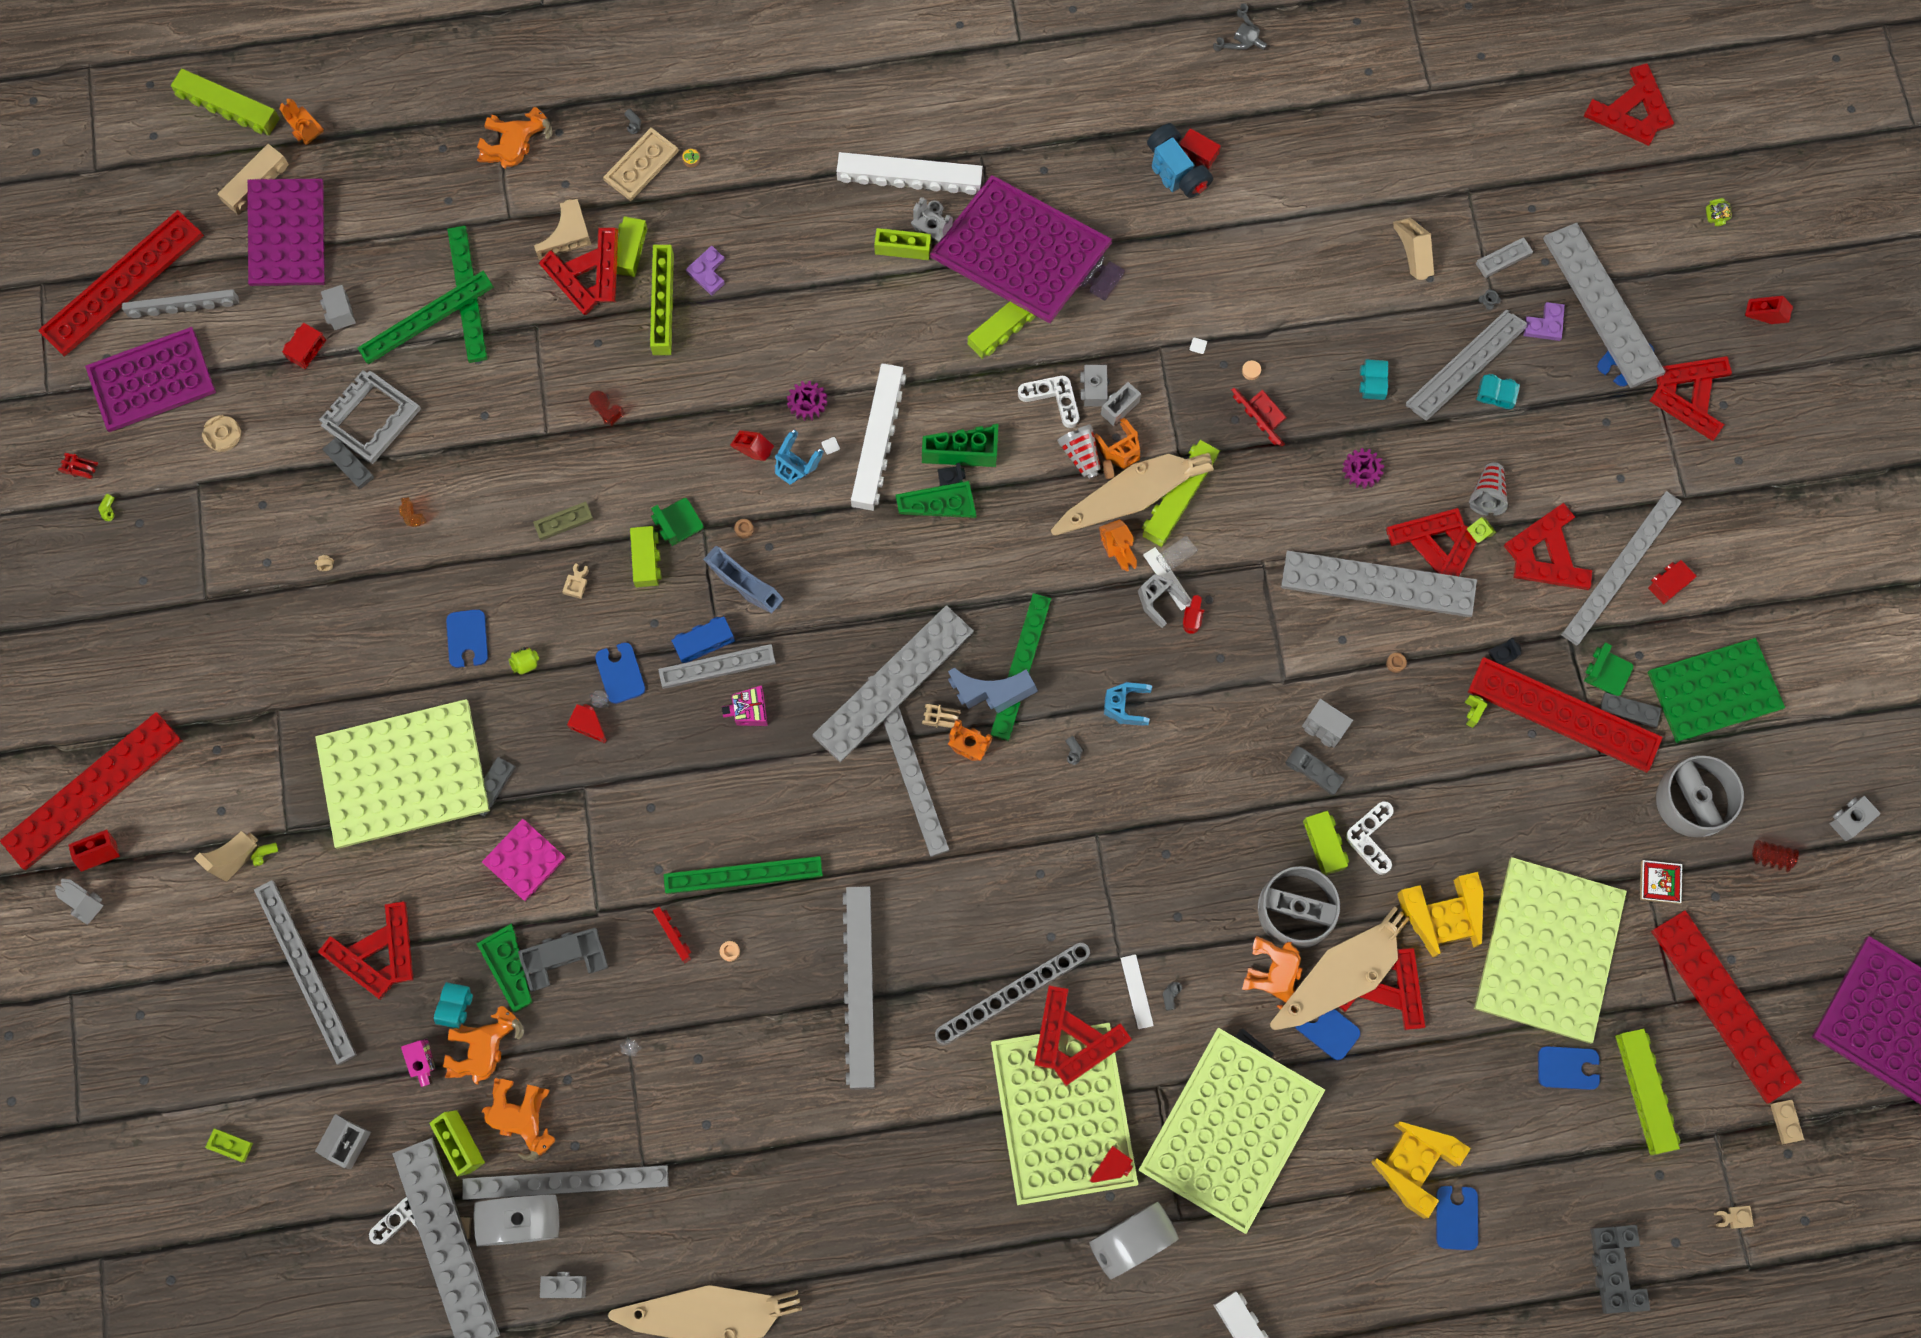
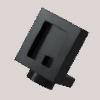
[937,463,966,486]
[1488,638,1521,665]

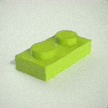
[205,1128,253,1163]

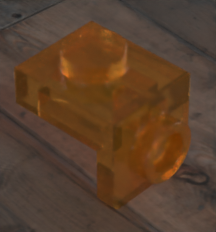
[399,497,426,527]

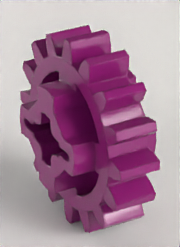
[787,381,827,421]
[1342,448,1384,489]

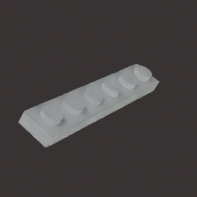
[122,289,239,318]
[658,644,776,689]

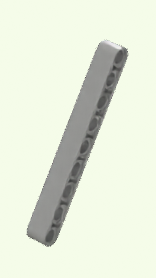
[935,943,1090,1046]

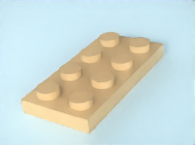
[603,128,679,201]

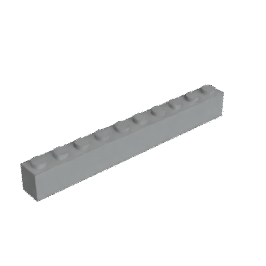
[843,886,875,1090]

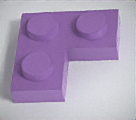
[685,246,725,296]
[1524,302,1564,341]

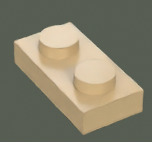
[1770,1100,1804,1144]

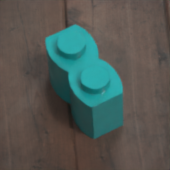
[1359,359,1388,400]
[1476,374,1520,409]
[434,982,473,1029]

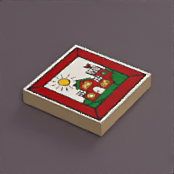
[1640,860,1682,904]

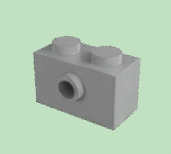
[320,285,356,330]
[1080,365,1108,406]
[1101,382,1141,426]
[540,1272,586,1298]

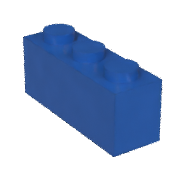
[672,616,735,664]

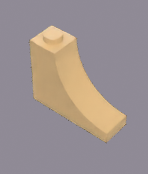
[534,199,592,260]
[1393,218,1434,280]
[194,831,259,882]

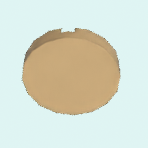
[202,415,241,452]

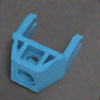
[775,429,824,485]
[1104,682,1152,726]

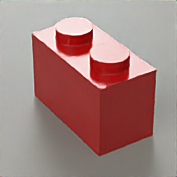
[1179,128,1221,170]
[282,322,326,370]
[1648,560,1697,605]
[68,829,120,872]

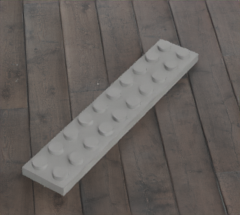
[1543,223,1665,388]
[1281,551,1477,617]
[813,605,974,763]
[392,1138,500,1338]

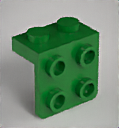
[651,498,703,546]
[1584,642,1634,696]

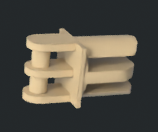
[922,704,961,728]

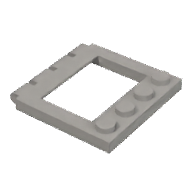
[319,370,421,464]

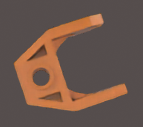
[280,99,324,145]
[1094,418,1140,469]
[1099,519,1137,571]
[948,719,992,761]

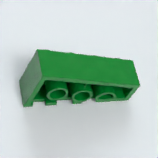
[922,424,998,467]

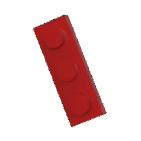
[652,907,692,964]

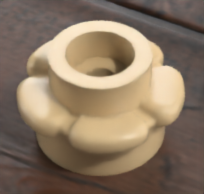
[315,555,334,571]

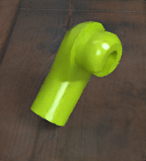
[98,494,115,521]
[251,843,278,866]

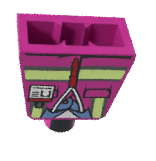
[722,686,768,726]
[401,1038,435,1087]

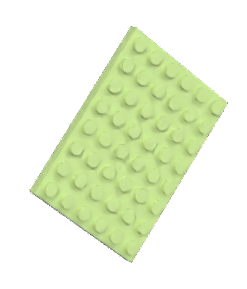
[315,699,490,849]
[1474,857,1627,1044]
[991,1023,1138,1205]
[1138,1028,1325,1234]

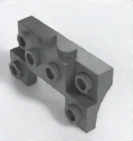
[518,927,609,992]
[1590,1225,1650,1314]

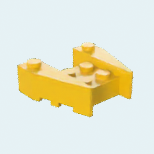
[1397,872,1483,957]
[1371,1121,1471,1219]

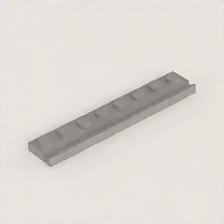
[1406,309,1527,421]

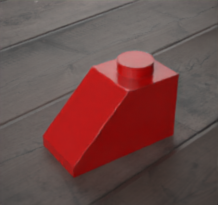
[1745,296,1793,324]
[730,430,774,461]
[567,704,607,743]
[1089,1146,1133,1183]

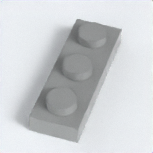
[1476,237,1533,278]

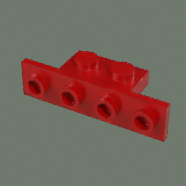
[1231,388,1287,446]

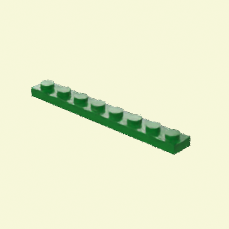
[447,226,488,363]
[358,270,494,365]
[990,593,1051,742]
[664,856,823,894]

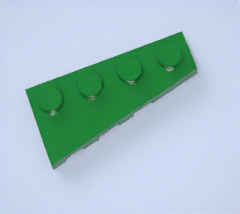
[895,481,976,518]
[476,923,533,1013]

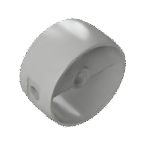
[1656,756,1744,837]
[1258,866,1340,949]
[474,1195,560,1246]
[1089,1202,1179,1280]

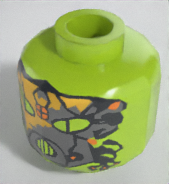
[1706,198,1732,227]
[509,646,539,675]

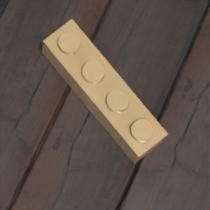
[218,144,289,215]

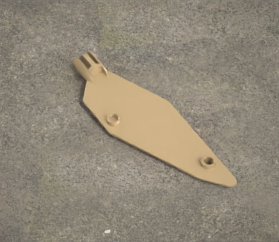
[1051,453,1214,535]
[1270,906,1410,1030]
[608,1285,802,1338]

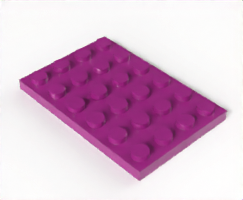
[247,179,325,286]
[85,327,216,432]

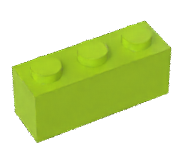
[617,217,648,277]
[874,228,931,260]
[630,526,661,588]
[1303,811,1349,876]
[429,1110,485,1176]

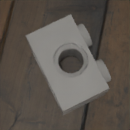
[1829,796,1881,841]

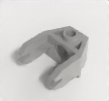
[911,197,953,245]
[1138,574,1190,628]
[55,878,104,925]

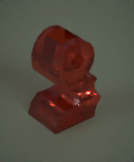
[589,391,625,426]

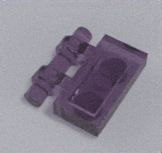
[1080,256,1125,301]

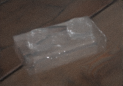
[1156,536,1198,573]

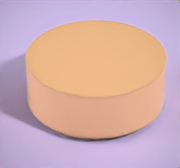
[1242,361,1261,380]
[720,941,740,962]

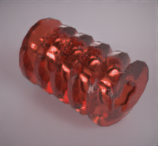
[1752,840,1799,873]

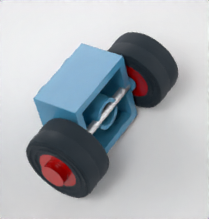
[1147,123,1213,198]

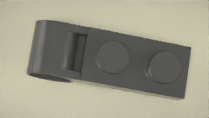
[1285,746,1344,795]

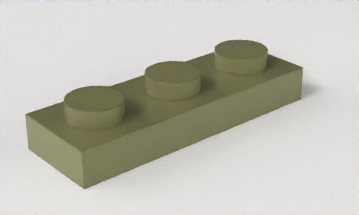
[533,502,594,541]

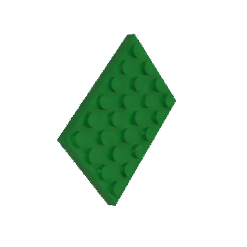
[1647,638,1785,743]

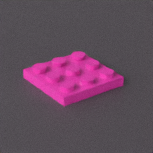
[482,819,566,902]

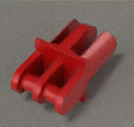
[58,453,98,480]
[1183,595,1205,634]

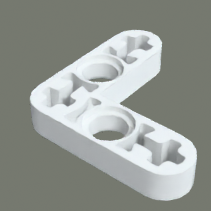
[1018,376,1079,428]
[1346,802,1393,875]
[369,1197,418,1245]

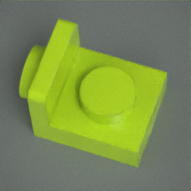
[1467,517,1497,543]
[1465,695,1487,728]

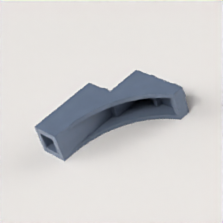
[703,546,784,614]
[948,668,1038,713]

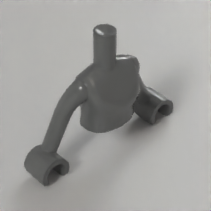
[1213,3,1267,51]

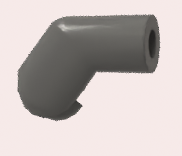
[625,109,641,134]
[1065,736,1083,765]
[1163,982,1182,1011]

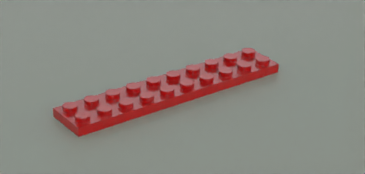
[38,210,204,357]
[1467,657,1663,773]
[0,712,182,871]
[1651,910,1802,1104]

